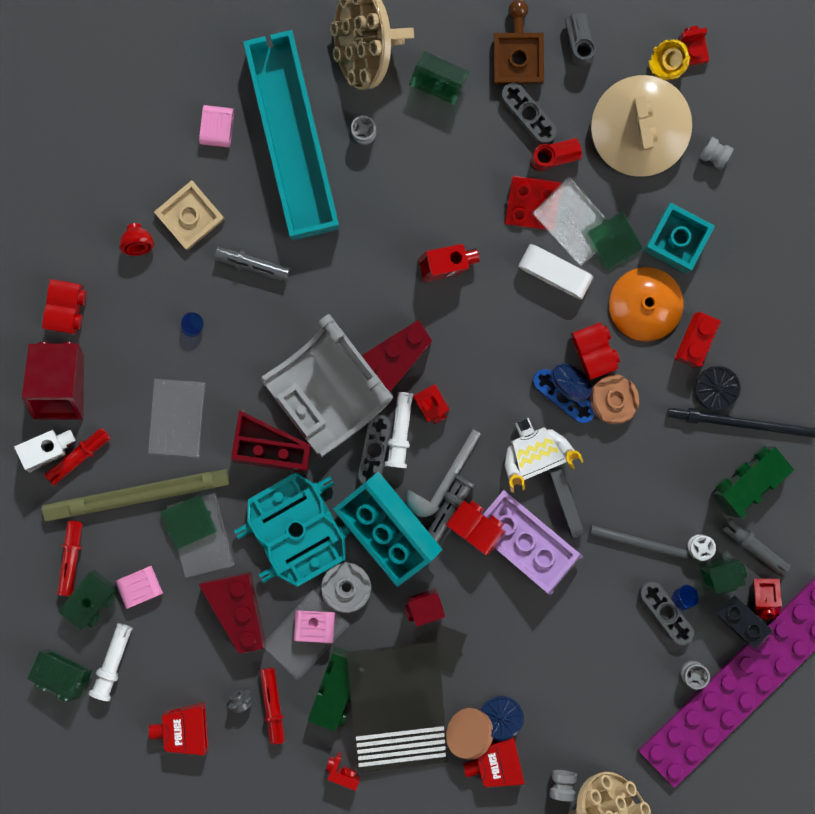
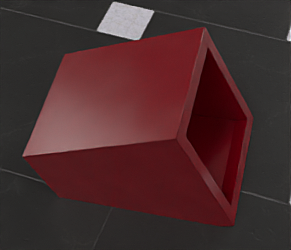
[22,342,84,420]

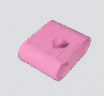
[199,105,234,148]
[115,566,163,609]
[294,610,335,643]

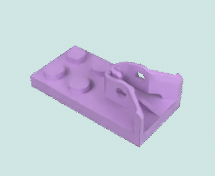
[483,490,583,595]

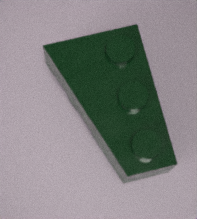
[712,446,794,519]
[308,646,365,732]

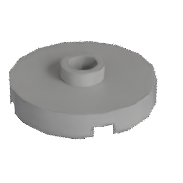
[321,562,371,613]

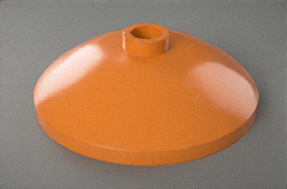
[609,267,684,342]

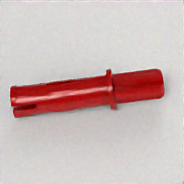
[44,428,110,486]
[57,520,82,596]
[259,668,285,744]

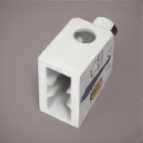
[14,430,77,472]

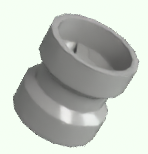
[351,115,376,145]
[699,137,734,170]
[680,661,710,689]
[550,770,577,801]

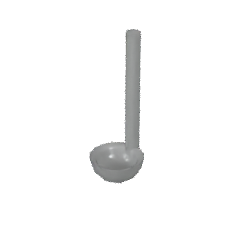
[405,429,481,517]

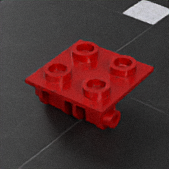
[505,176,562,231]

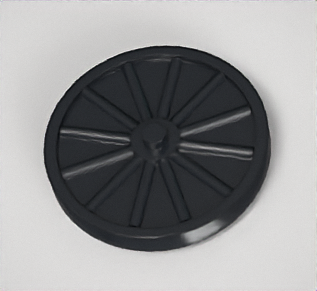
[695,366,741,411]

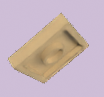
[154,180,225,251]

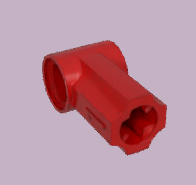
[531,138,582,172]

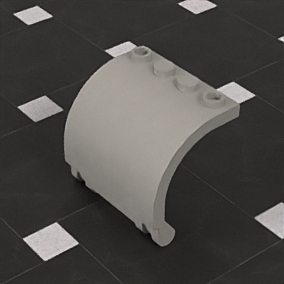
[260,314,393,459]

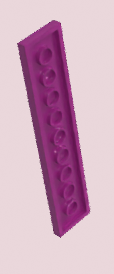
[638,577,815,788]

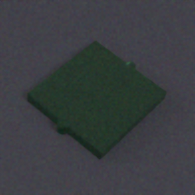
[587,211,643,270]
[160,494,217,549]

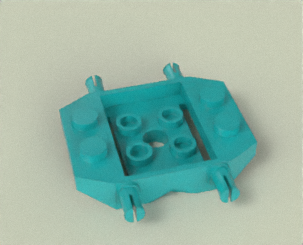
[234,472,352,587]

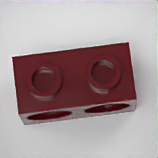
[405,588,445,627]

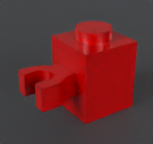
[413,384,449,424]

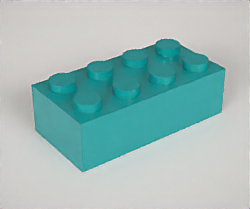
[333,471,443,587]

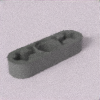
[501,83,557,145]
[358,414,391,484]
[548,466,584,539]
[639,581,694,645]

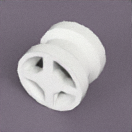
[687,534,716,561]

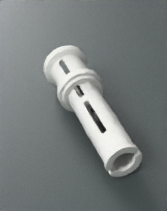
[385,392,413,469]
[88,623,133,701]

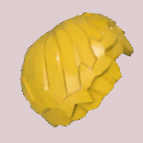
[649,39,690,80]

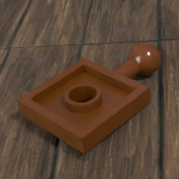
[494,0,544,85]

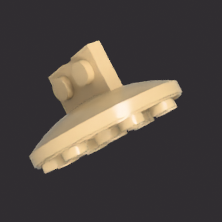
[330,0,414,90]
[591,75,692,177]
[569,772,651,814]

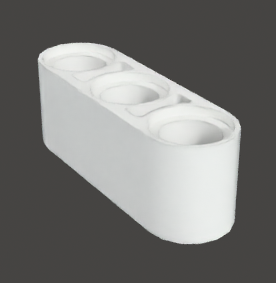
[518,244,594,300]

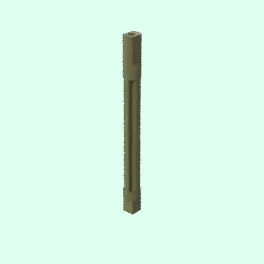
[42,469,230,522]

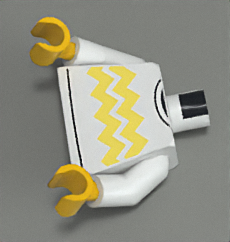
[504,418,583,493]

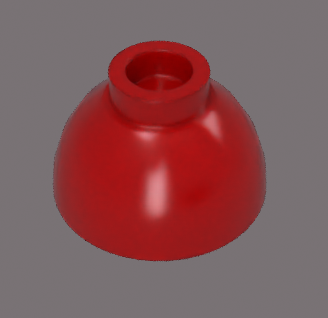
[119,223,155,256]

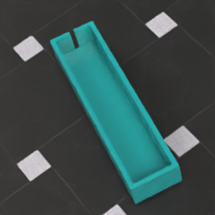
[243,30,340,241]

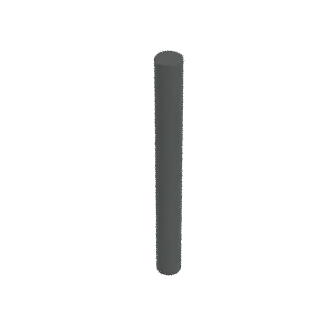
[589,525,689,560]

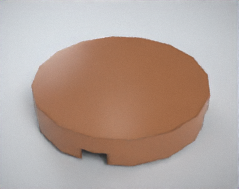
[590,375,639,424]
[446,708,493,760]

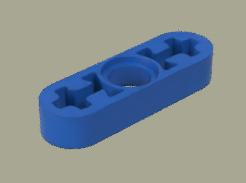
[533,369,595,423]

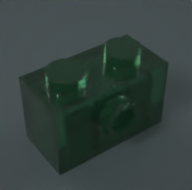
[409,51,470,105]
[699,556,747,594]
[58,570,118,630]
[27,650,92,702]

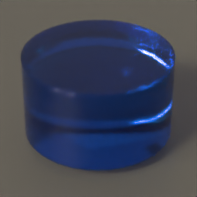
[181,312,204,337]
[673,585,699,610]

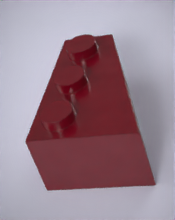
[361,320,432,393]
[231,410,312,473]
[199,571,267,654]

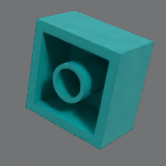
[642,202,715,274]

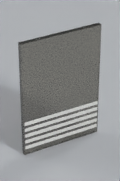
[346,641,448,773]

